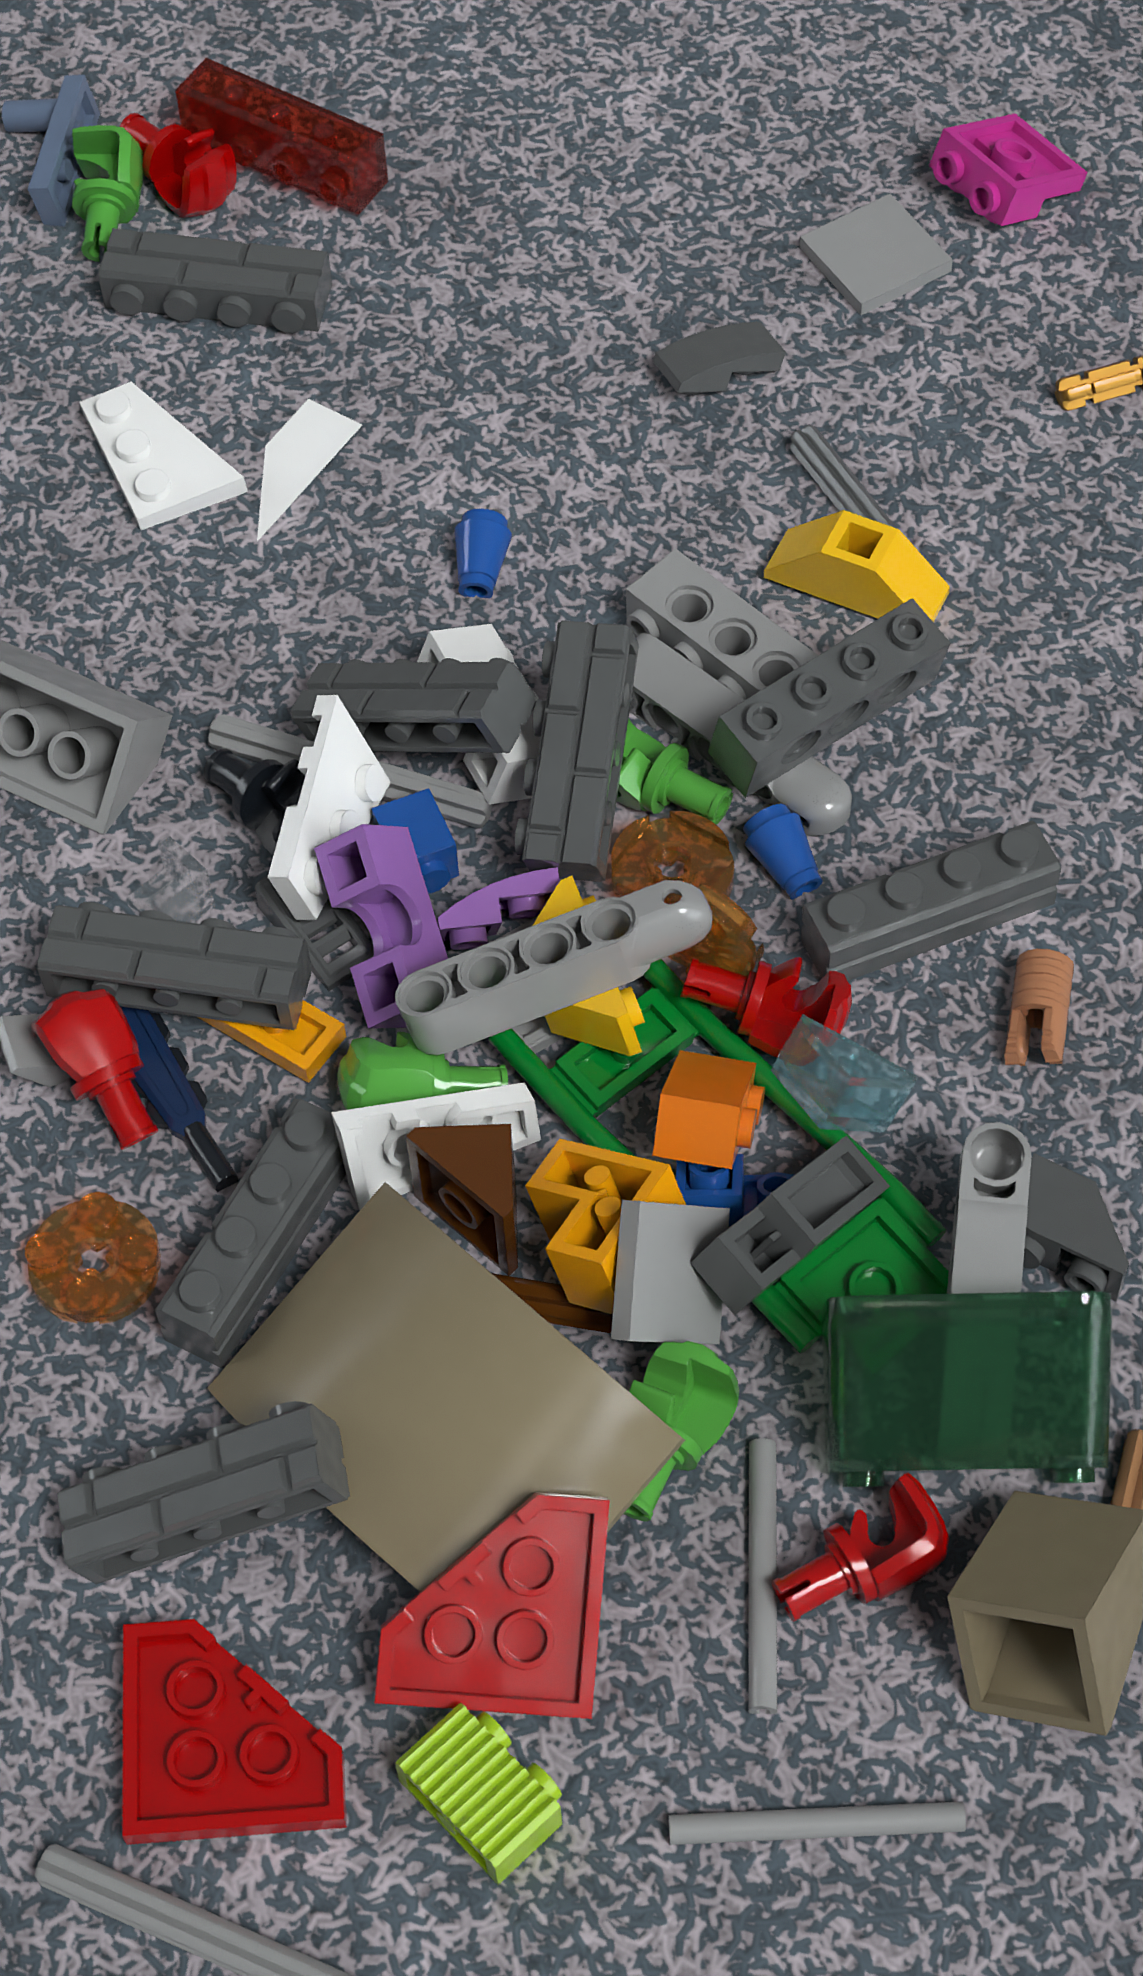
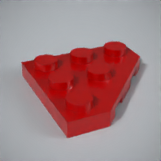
[374,1492,610,1719]
[122,1619,347,1845]

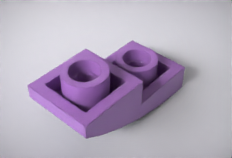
[436,867,560,950]

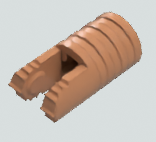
[1004,949,1074,1066]

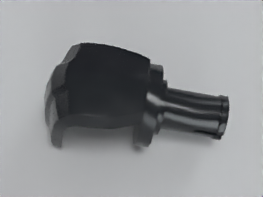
[203,749,305,855]

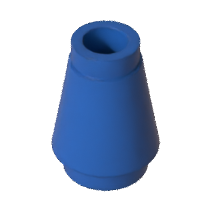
[454,509,512,598]
[743,804,823,900]

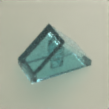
[771,1014,918,1132]

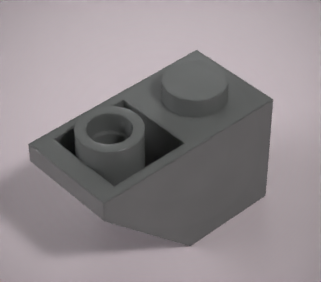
[1023,1153,1129,1301]

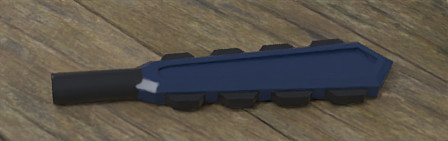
[120,1006,239,1192]

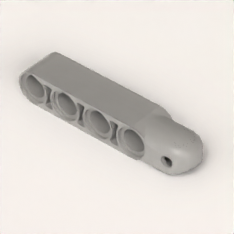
[629,633,852,836]
[395,880,712,1055]
[934,1122,1032,1465]

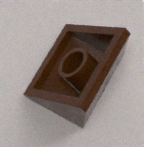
[406,1124,518,1276]

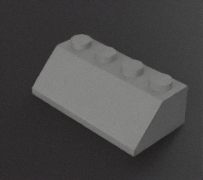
[0,639,173,835]

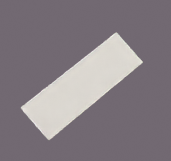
[257,399,362,541]

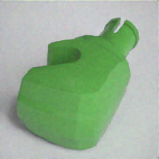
[72,125,143,262]
[617,718,733,825]
[337,1031,508,1110]
[624,1341,739,1522]

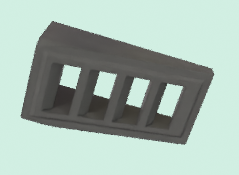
[255,875,374,991]

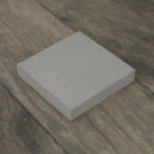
[799,194,953,315]
[611,1200,730,1344]

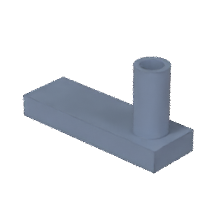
[2,75,100,226]

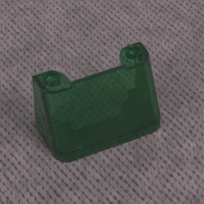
[821,1291,1112,1487]

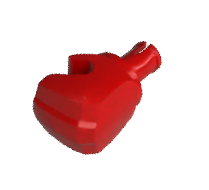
[119,113,237,218]
[680,957,852,1066]
[32,988,159,1150]
[771,1473,949,1622]

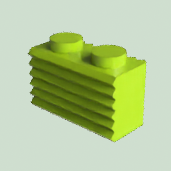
[395,1703,562,1885]

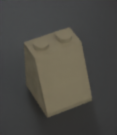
[947,1491,1143,1736]

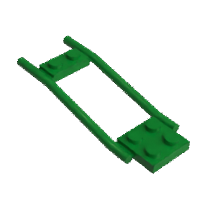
[488,959,949,1386]

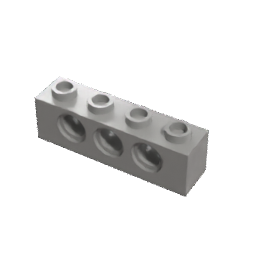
[626,548,818,700]

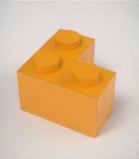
[525,1138,686,1314]

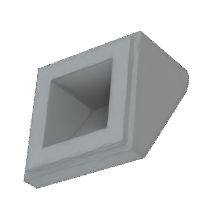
[0,1014,70,1087]

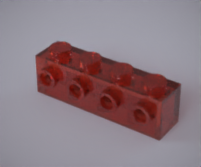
[175,58,388,215]

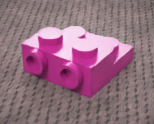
[929,113,1088,226]

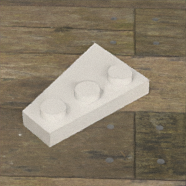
[79,382,248,530]
[268,695,391,920]
[331,1082,541,1210]

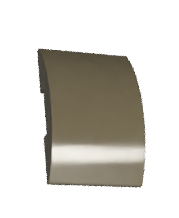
[207,1182,685,1591]

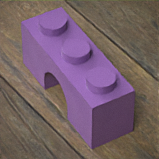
[314,824,448,1028]

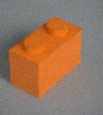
[652,1050,765,1169]

